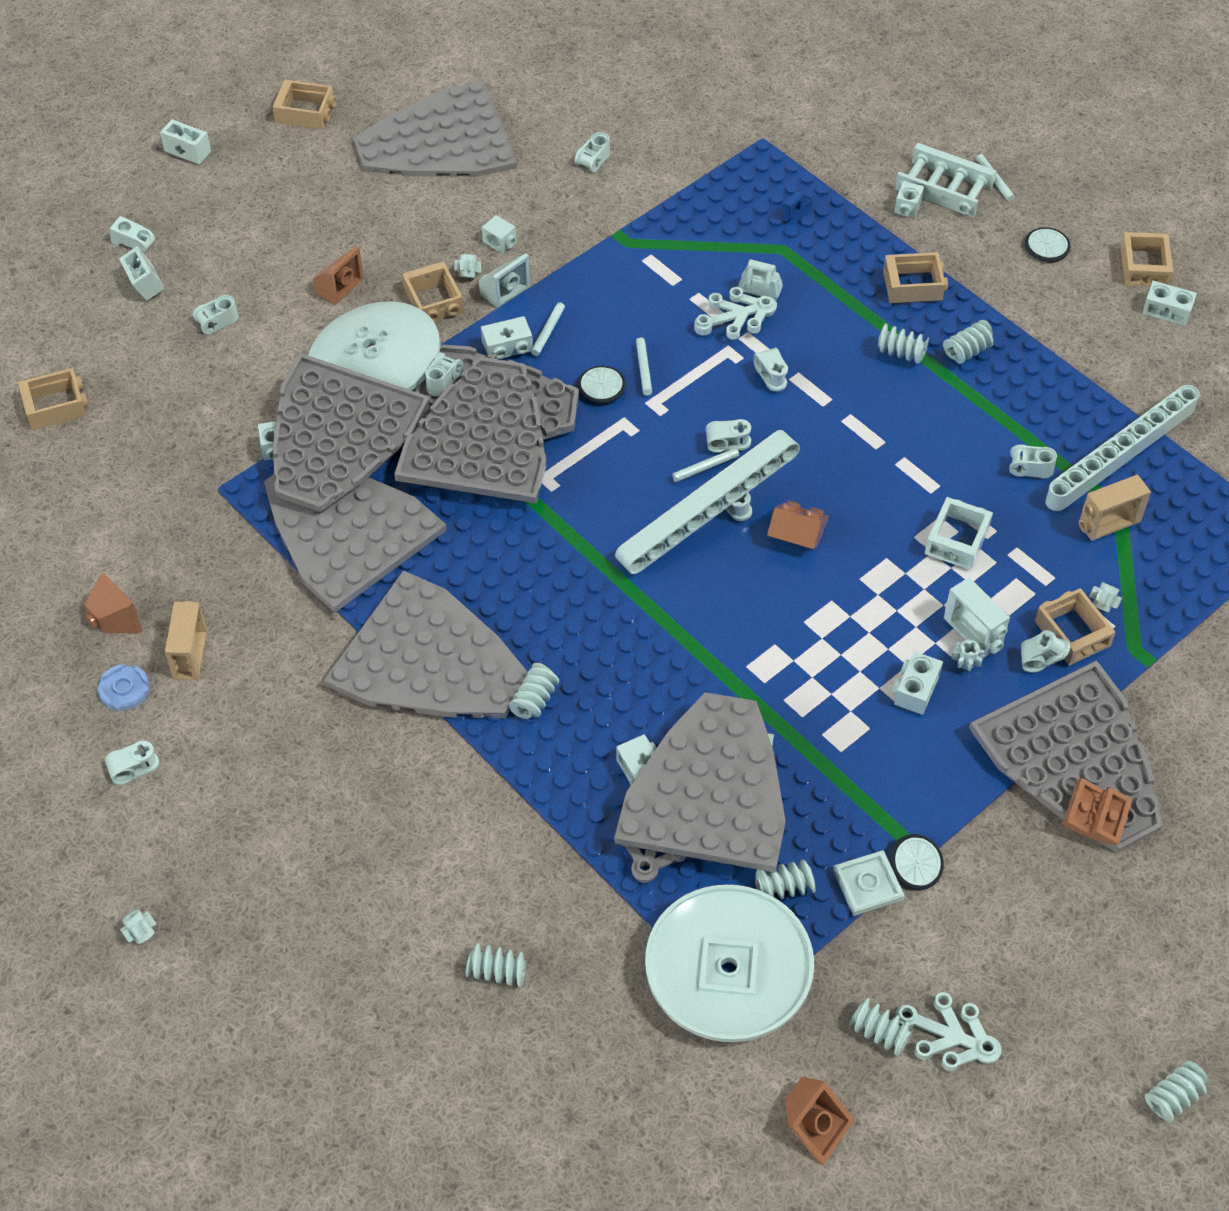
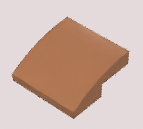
[1062,778,1133,845]

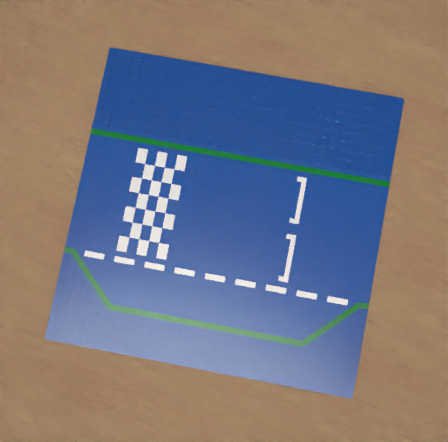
[218,139,1229,973]

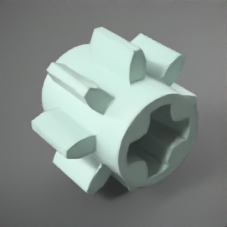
[454,254,481,278]
[1089,582,1122,612]
[952,638,985,671]
[120,909,156,944]

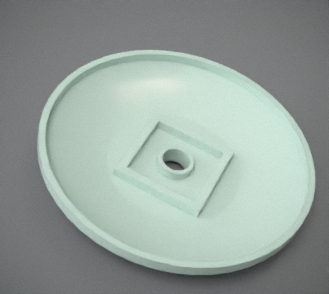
[308,302,441,390]
[645,885,814,1042]

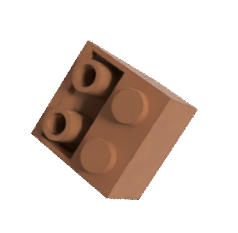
[767,501,829,549]

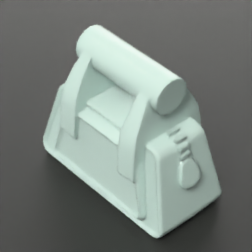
[738,259,783,300]

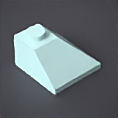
[479,253,530,308]

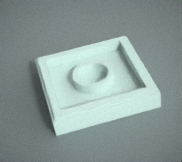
[833,850,905,916]

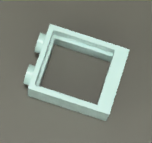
[925,497,993,570]
[944,577,1010,658]

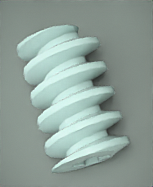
[943,320,993,364]
[878,323,929,364]
[509,663,559,719]
[755,860,816,899]
[465,943,526,987]
[849,997,913,1056]
[1145,1060,1208,1123]

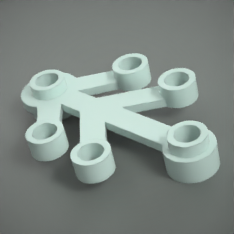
[694,287,777,339]
[895,992,1002,1071]

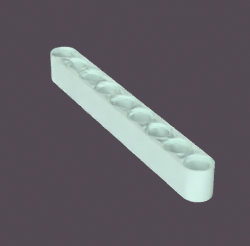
[1045,385,1200,511]
[615,430,800,574]

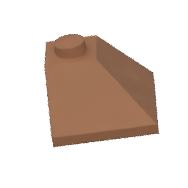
[313,246,364,305]
[84,573,143,634]
[786,1077,855,1165]

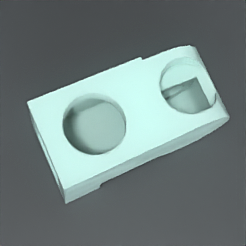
[110,216,155,253]

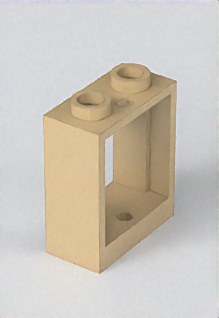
[273,79,336,129]
[1120,232,1173,286]
[883,252,948,303]
[402,261,464,322]
[18,368,89,430]
[1079,475,1151,541]
[1035,588,1116,666]
[165,601,207,680]

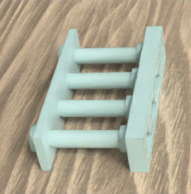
[895,143,997,217]

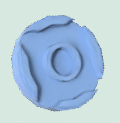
[97,664,150,711]

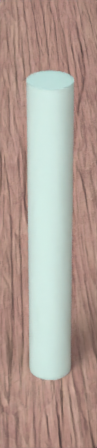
[976,154,1015,201]
[531,303,565,356]
[636,338,652,395]
[672,448,739,482]

